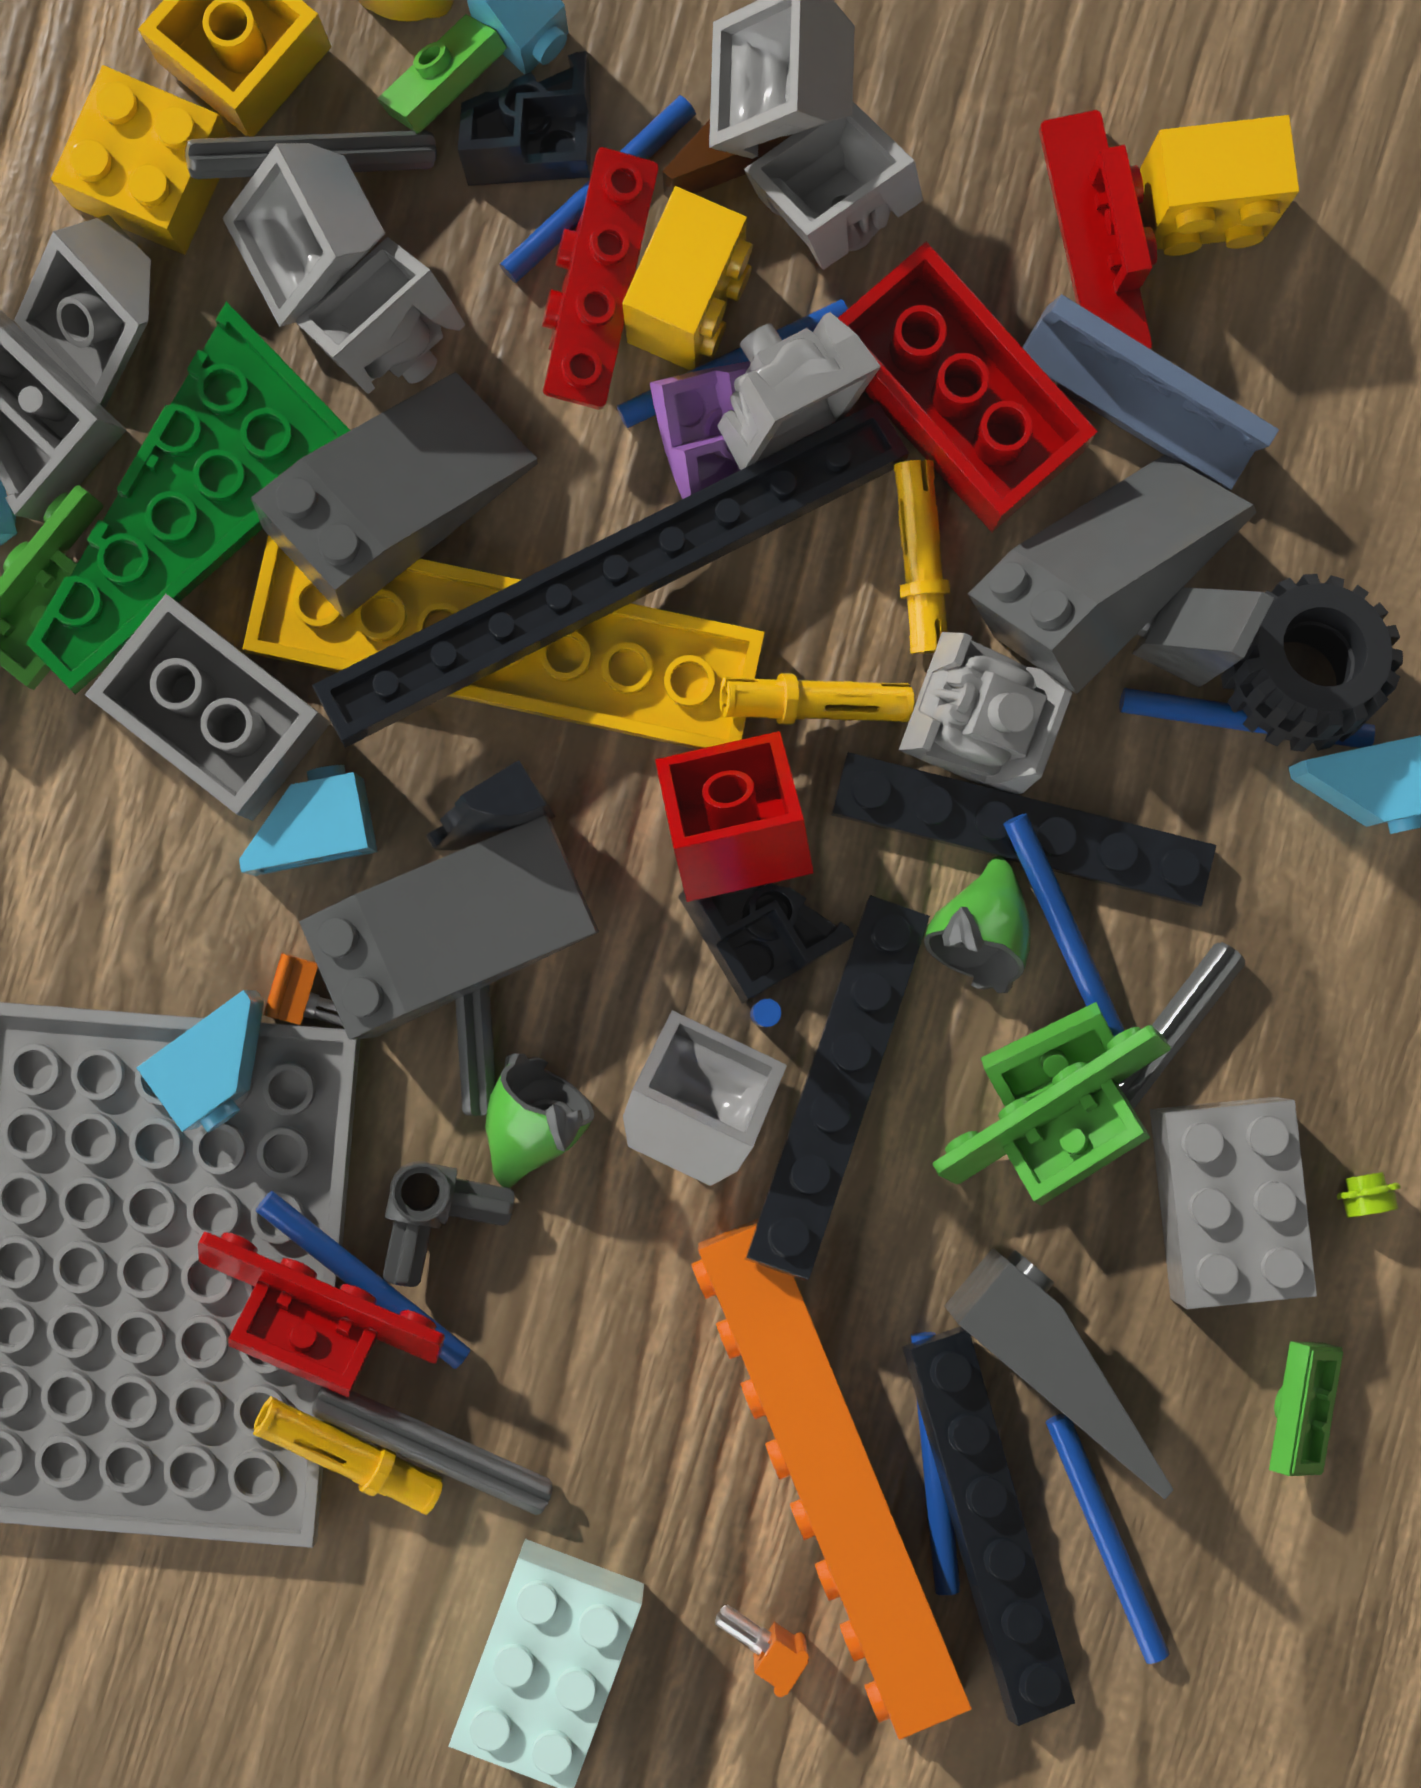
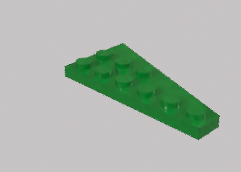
[26,301,351,695]

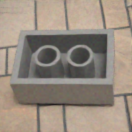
[85,594,331,821]
[1150,1097,1317,1309]

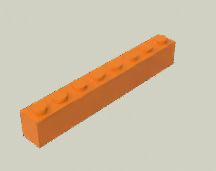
[691,1218,972,1740]

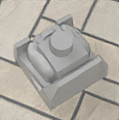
[709,0,855,159]
[744,102,923,270]
[222,143,385,327]
[295,237,465,394]
[717,312,881,470]
[899,632,1072,794]
[623,1010,787,1186]

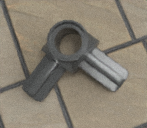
[383,1161,515,1287]

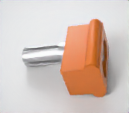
[263,952,343,1026]
[715,1605,809,1697]

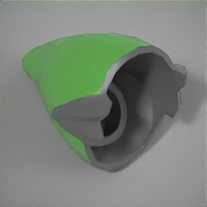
[924,856,1030,993]
[485,1053,594,1188]

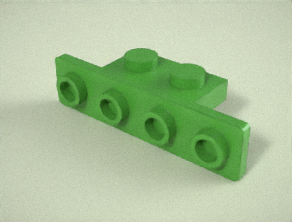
[0,485,104,690]
[933,1025,1171,1206]

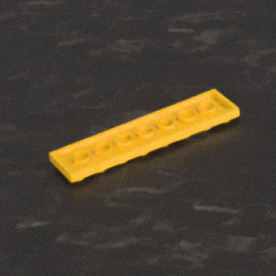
[242,535,765,749]

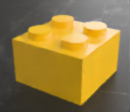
[138,0,331,137]
[50,65,231,255]
[1139,115,1299,256]
[622,186,753,371]

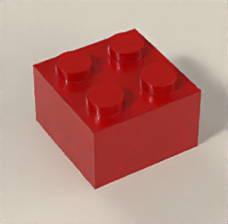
[655,731,814,902]

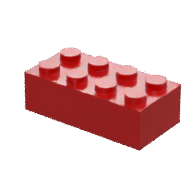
[838,241,1098,533]

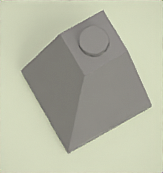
[14,215,151,408]

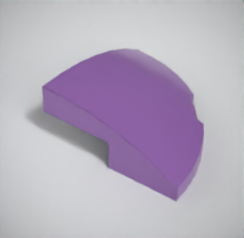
[650,361,751,499]

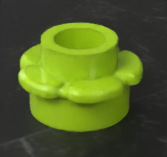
[1337,1172,1401,1218]

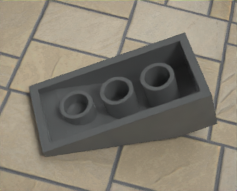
[251,372,538,619]
[968,455,1257,694]
[299,815,599,1040]
[944,1248,1174,1500]

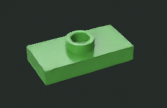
[377,14,507,134]
[1269,1341,1343,1476]

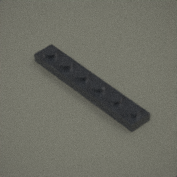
[831,752,1217,908]
[745,895,930,1281]
[902,1327,1075,1726]

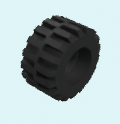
[1221,574,1403,752]

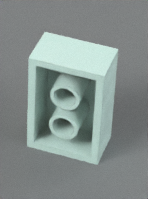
[448,1539,644,1788]

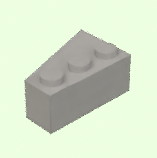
[0,309,127,523]

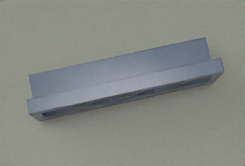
[1022,294,1279,490]

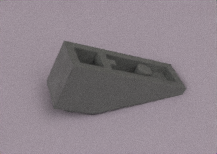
[1132,587,1274,688]

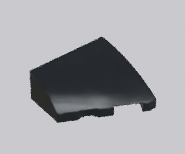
[458,51,591,186]
[426,760,556,850]
[678,883,854,1004]

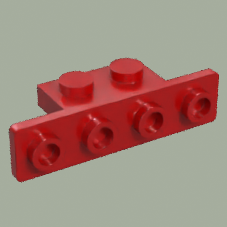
[1039,110,1157,349]
[542,147,659,410]
[198,1232,445,1398]

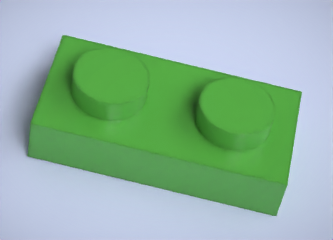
[981,1002,1114,1106]

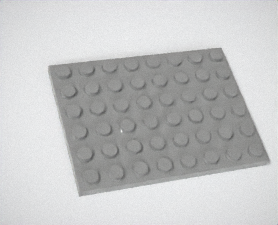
[0,1002,360,1548]

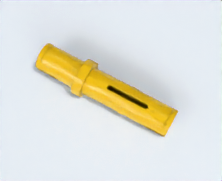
[894,460,950,654]
[720,673,914,725]
[253,1396,443,1515]

